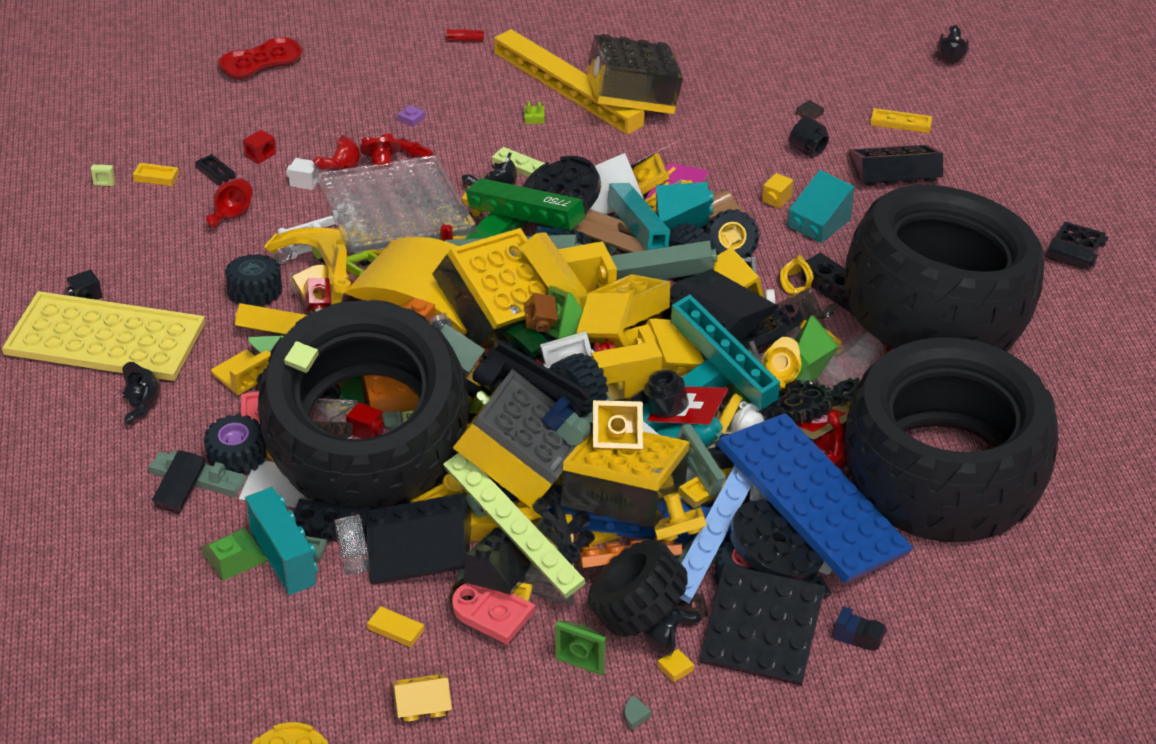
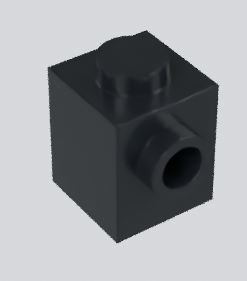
[65,269,103,300]

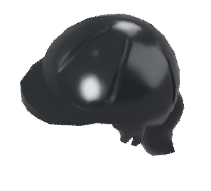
[937,25,969,63]
[461,152,517,185]
[122,362,161,425]
[644,609,701,656]

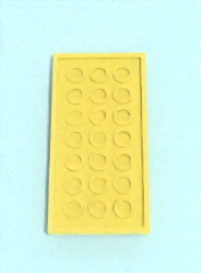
[2,291,206,381]

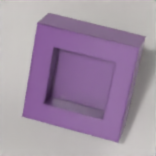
[398,105,426,127]

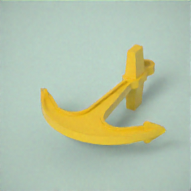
[264,227,387,305]

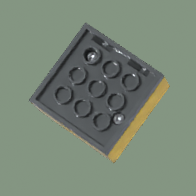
[453,369,577,508]

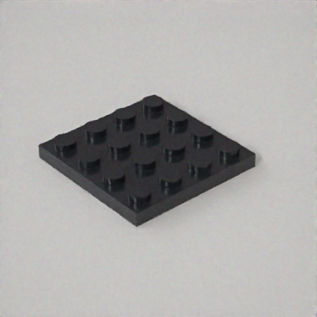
[700,564,825,686]

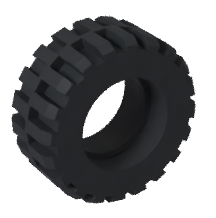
[588,540,688,637]

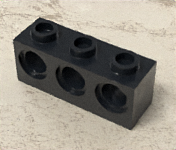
[294,499,371,545]

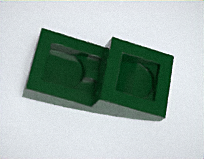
[503,323,548,358]

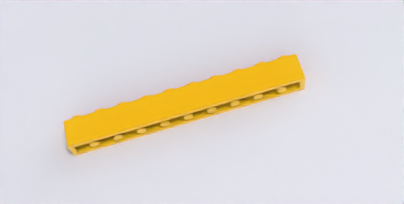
[494,29,645,135]

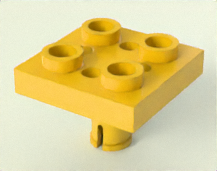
[653,492,707,542]

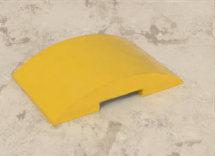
[346,237,472,335]

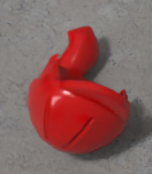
[313,135,360,173]
[206,178,253,228]
[813,412,846,469]

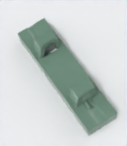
[148,450,246,498]

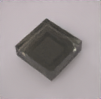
[796,100,824,119]

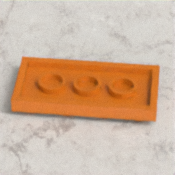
[577,537,682,568]

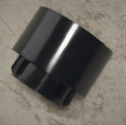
[789,116,829,156]
[644,370,689,418]

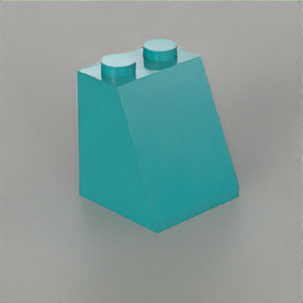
[787,170,855,243]
[656,182,713,231]

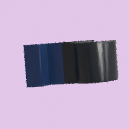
[833,606,887,651]

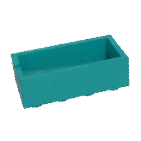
[245,486,318,595]

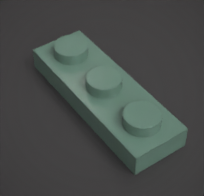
[676,424,725,496]

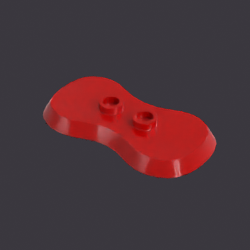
[219,37,302,79]

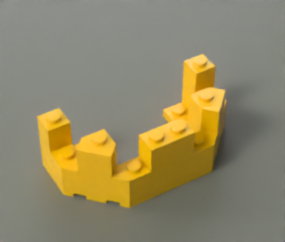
[558,241,663,401]

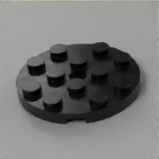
[523,156,601,228]
[740,303,802,352]
[729,499,824,581]

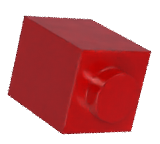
[346,402,385,439]

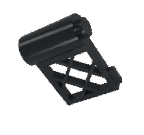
[1047,222,1109,270]

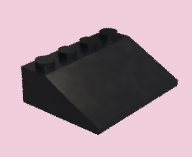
[848,144,943,185]
[666,269,777,342]
[366,493,471,585]

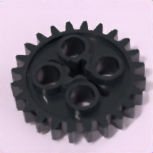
[758,380,834,424]

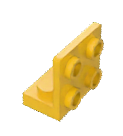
[211,350,271,395]

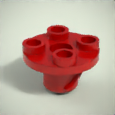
[360,134,401,170]

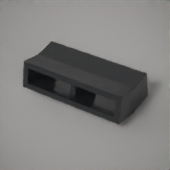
[152,450,206,515]

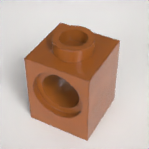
[524,293,558,332]

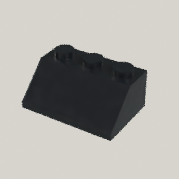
[463,527,537,595]

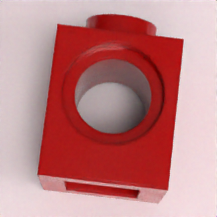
[243,130,276,164]
[304,278,331,312]

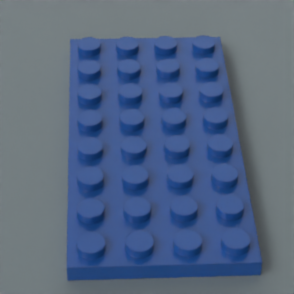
[717,413,913,584]

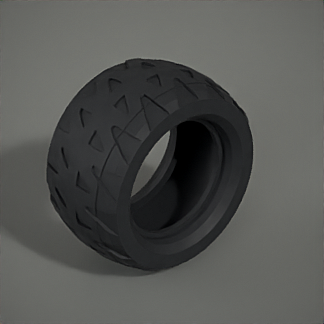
[845,185,1044,352]
[258,300,469,510]
[844,337,1058,542]

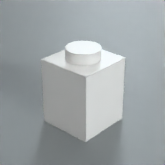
[286,158,320,190]

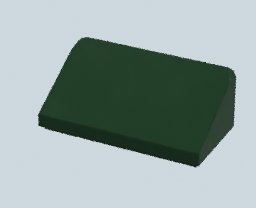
[339,376,365,408]

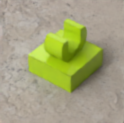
[525,101,544,124]

